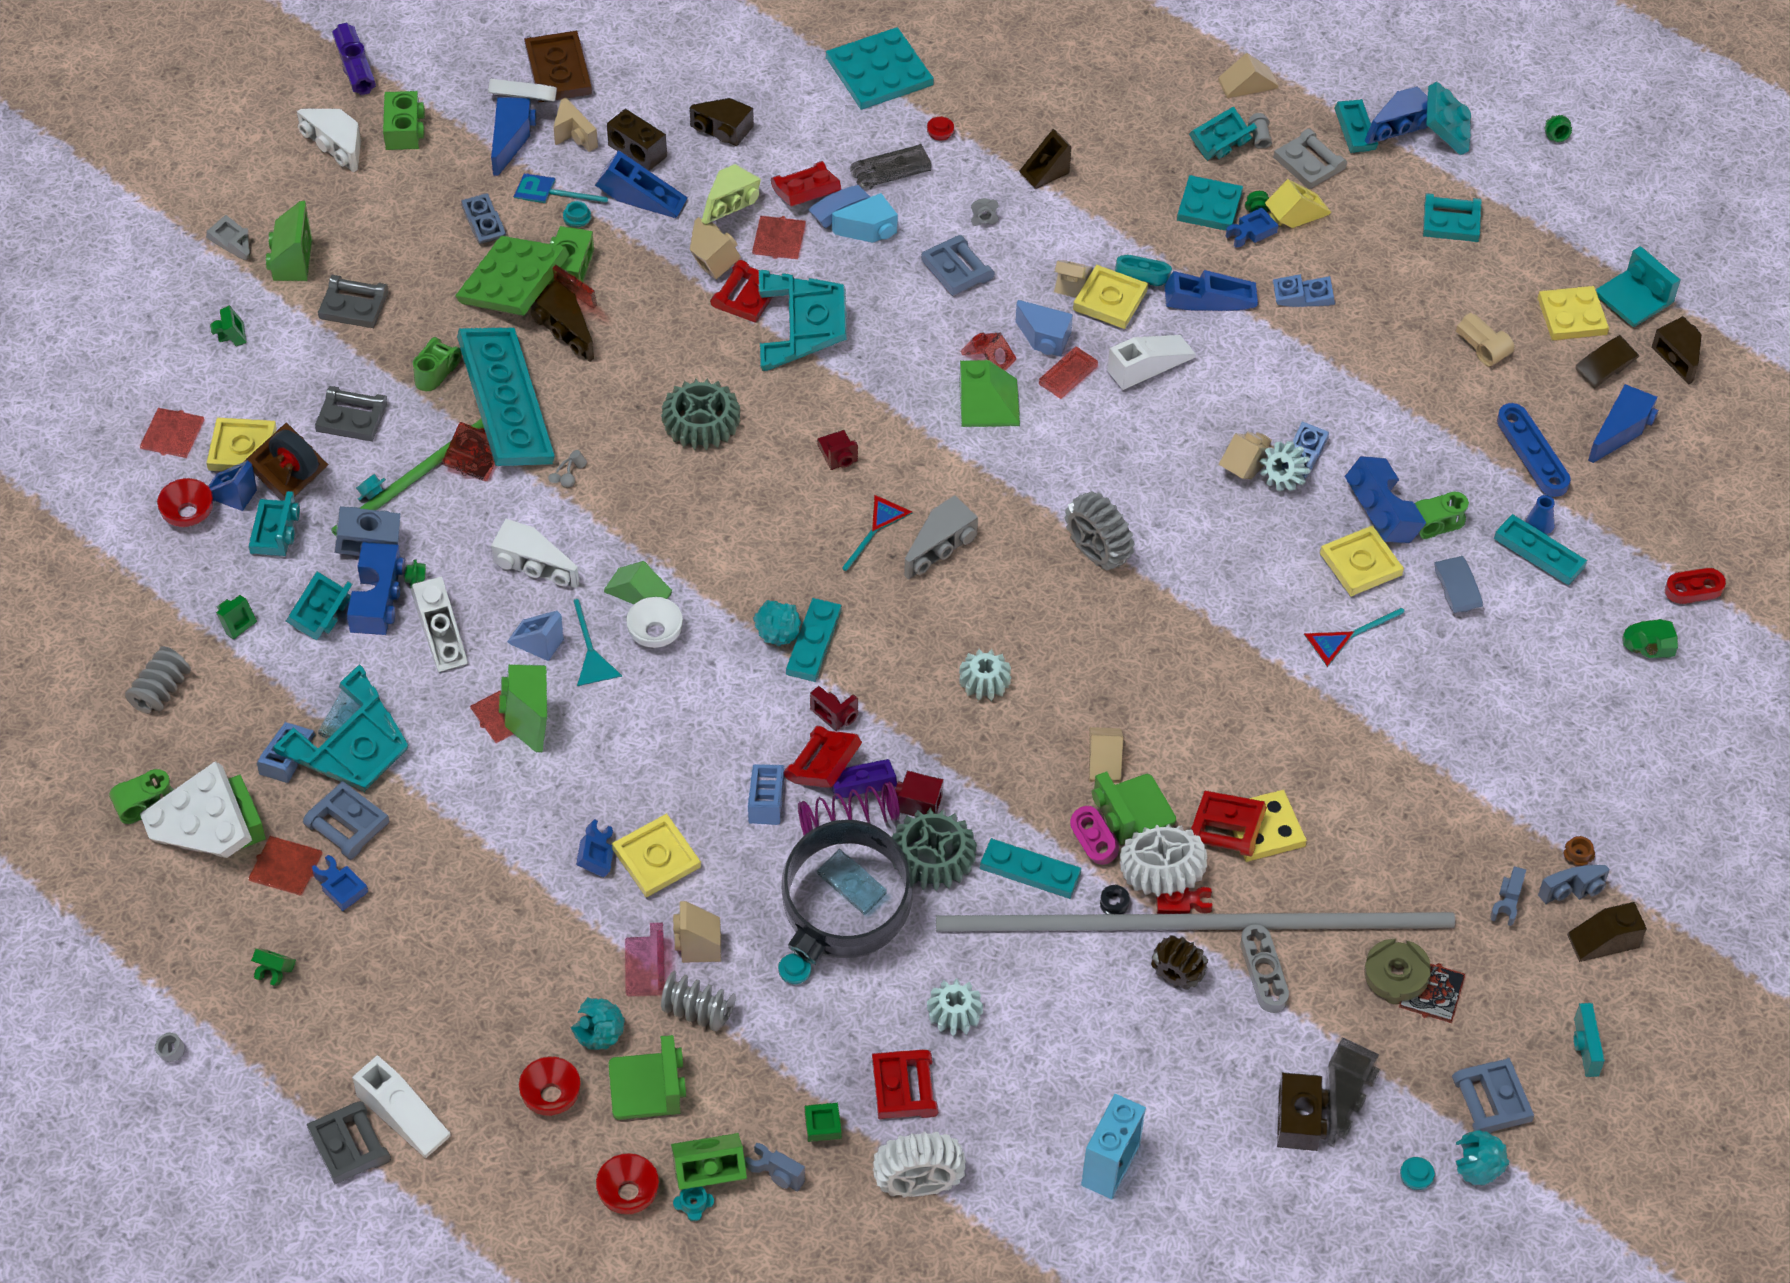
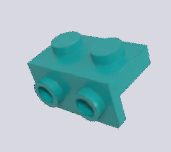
[1189,106,1257,161]
[248,491,300,556]
[285,571,353,640]

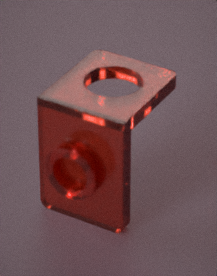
[960,332,1016,371]

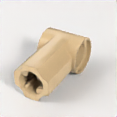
[1456,313,1514,367]

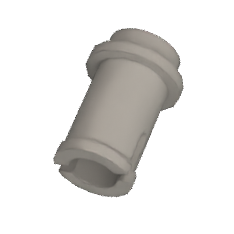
[1248,113,1272,149]

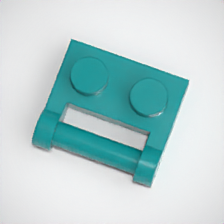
[1423,193,1482,242]

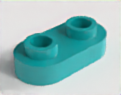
[1115,255,1172,286]

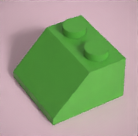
[266,201,312,281]
[499,664,547,753]

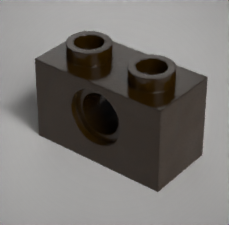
[1277,1072,1328,1151]

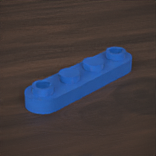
[1497,403,1571,497]

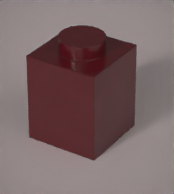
[895,770,944,817]

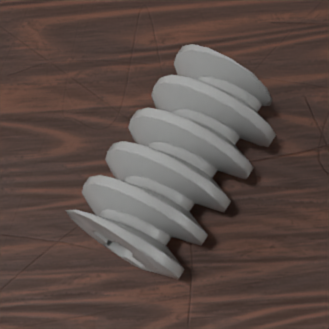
[125,646,191,714]
[661,971,736,1032]

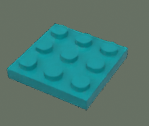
[826,27,934,110]

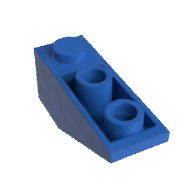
[1365,86,1428,144]

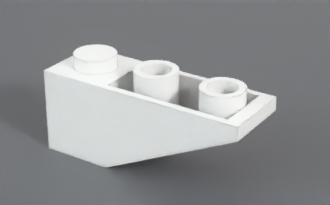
[1107,335,1196,390]
[491,519,579,588]
[411,576,468,673]
[352,1055,451,1158]

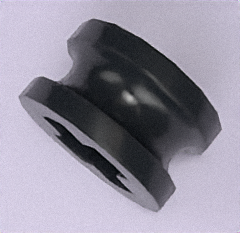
[1100,885,1130,914]

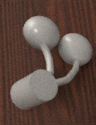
[548,450,587,488]

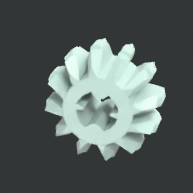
[1259,441,1311,491]
[959,649,1011,701]
[927,978,983,1036]

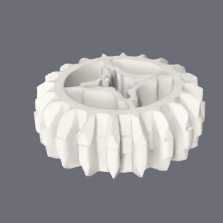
[1120,824,1207,897]
[873,1131,966,1198]

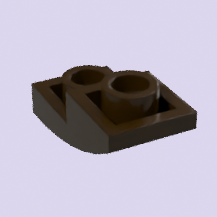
[1576,335,1639,389]

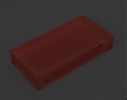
[1039,346,1098,399]

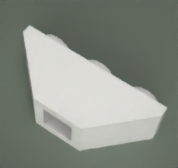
[297,109,361,172]

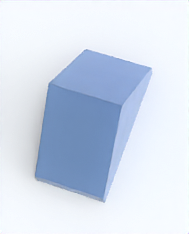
[507,610,564,661]

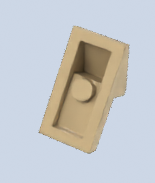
[554,97,598,152]
[1054,260,1092,298]

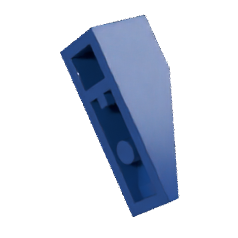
[491,97,536,176]
[595,150,688,218]
[1588,384,1659,463]

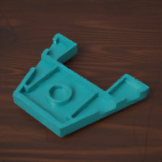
[759,270,847,371]
[273,664,408,792]

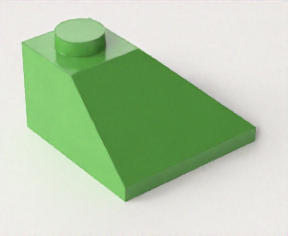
[959,360,1020,427]

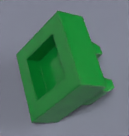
[210,305,247,346]
[216,595,257,639]
[251,948,296,986]
[804,1102,842,1142]

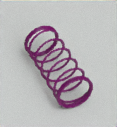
[798,781,900,836]

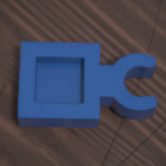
[1225,208,1278,248]
[576,819,613,878]
[312,855,368,911]

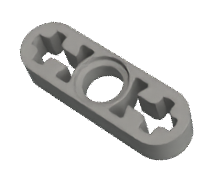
[1240,924,1289,1013]

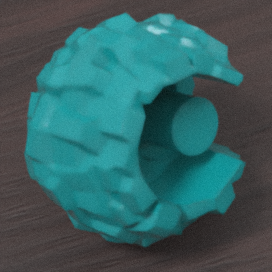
[753,600,801,647]
[570,997,625,1050]
[1456,1130,1509,1186]

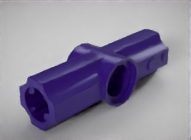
[332,22,376,95]

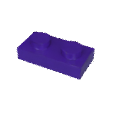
[832,759,897,799]

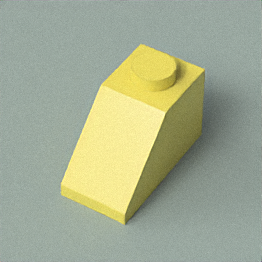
[1265,179,1331,228]

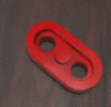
[1664,568,1726,604]

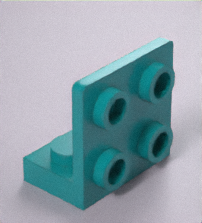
[1596,246,1681,327]

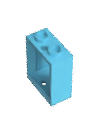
[1081,1094,1146,1199]

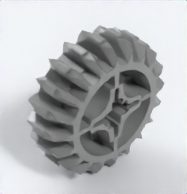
[1064,491,1135,571]

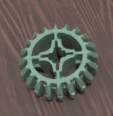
[661,378,740,450]
[892,808,977,891]

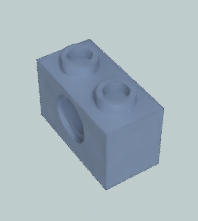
[334,506,401,556]

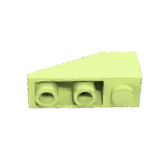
[701,164,761,224]

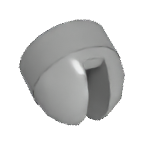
[155,1032,185,1062]

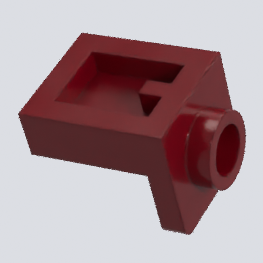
[817,430,858,470]
[810,686,858,731]

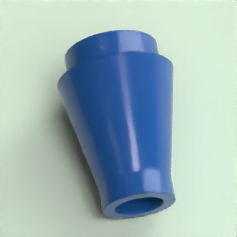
[1525,495,1555,535]

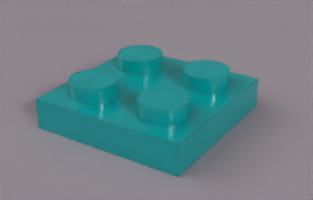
[1426,81,1471,155]
[1177,175,1243,231]

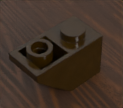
[689,98,754,147]

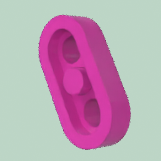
[1070,806,1119,865]

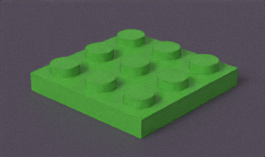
[455,236,569,316]

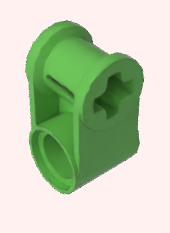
[413,337,462,391]
[1414,491,1469,539]
[109,769,174,824]

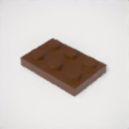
[524,30,592,103]

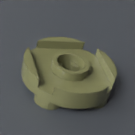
[1364,939,1430,1004]

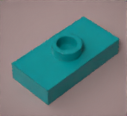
[1334,99,1378,153]
[1573,1003,1605,1077]

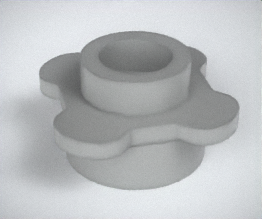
[971,198,999,226]

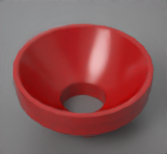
[157,478,213,527]
[519,1056,581,1116]
[596,1153,659,1215]

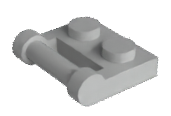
[1273,128,1347,190]

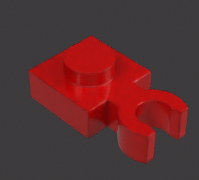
[1156,887,1213,914]

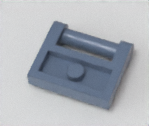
[921,235,995,296]
[303,781,389,860]
[1452,1058,1534,1134]

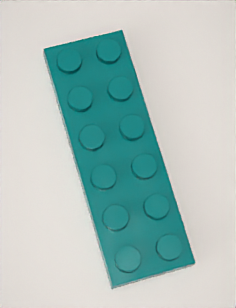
[457,327,555,466]

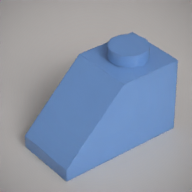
[1015,300,1073,357]

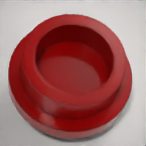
[927,116,954,141]

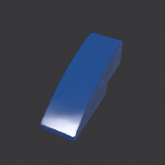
[1164,270,1258,311]

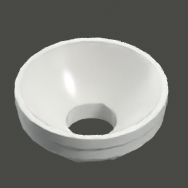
[626,597,683,648]

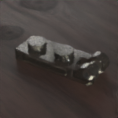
[849,144,932,191]

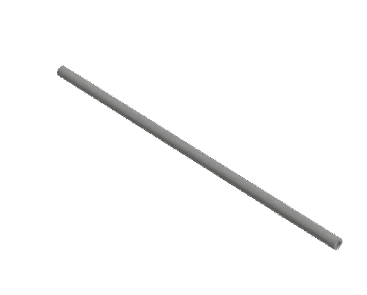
[936,912,1455,932]

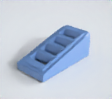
[257,722,315,783]
[748,764,784,825]

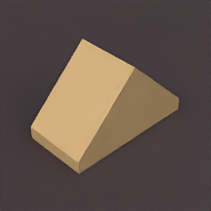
[1218,53,1278,98]
[1089,727,1123,783]

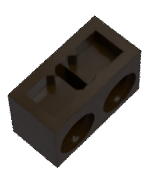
[607,108,667,171]

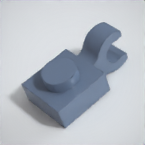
[1490,866,1526,926]
[745,1143,805,1192]

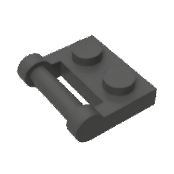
[318,274,389,329]
[315,386,387,442]
[307,1101,391,1185]

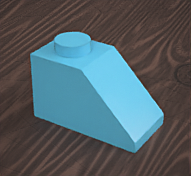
[832,193,898,243]

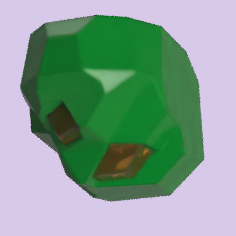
[1622,619,1678,658]

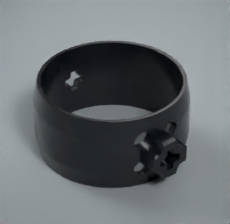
[781,820,913,965]

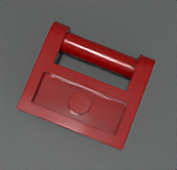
[771,161,842,207]
[710,260,773,323]
[783,726,862,788]
[1191,790,1267,857]
[872,1049,939,1119]

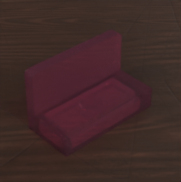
[625,922,665,997]

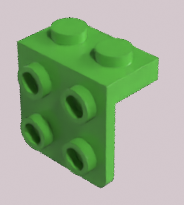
[1091,771,1176,845]
[608,1035,686,1120]

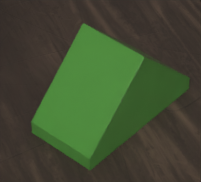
[604,561,672,604]

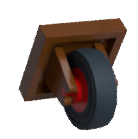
[244,422,329,501]

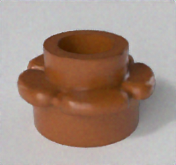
[1563,836,1595,866]

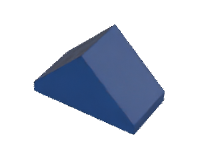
[208,460,257,511]

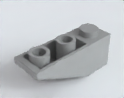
[904,495,978,579]

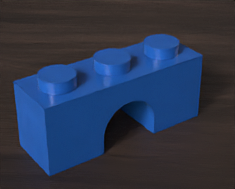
[1344,456,1426,543]
[347,542,405,635]

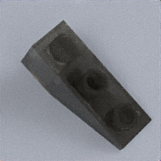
[1325,1037,1381,1148]

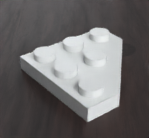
[140,761,252,858]

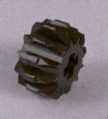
[1151,935,1209,990]

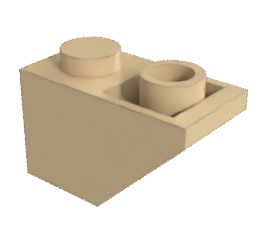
[690,217,741,280]
[1218,431,1274,479]
[673,901,721,963]

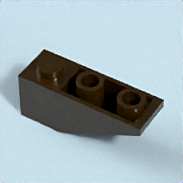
[531,280,594,362]

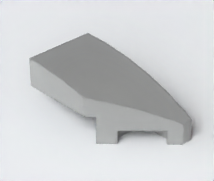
[206,215,250,260]

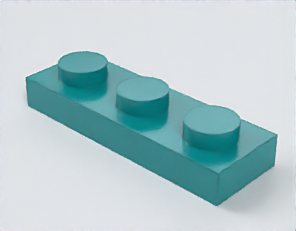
[1494,514,1587,586]
[786,598,842,682]
[980,838,1081,899]

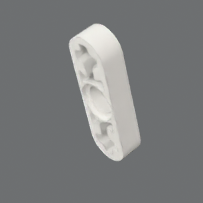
[488,79,557,102]

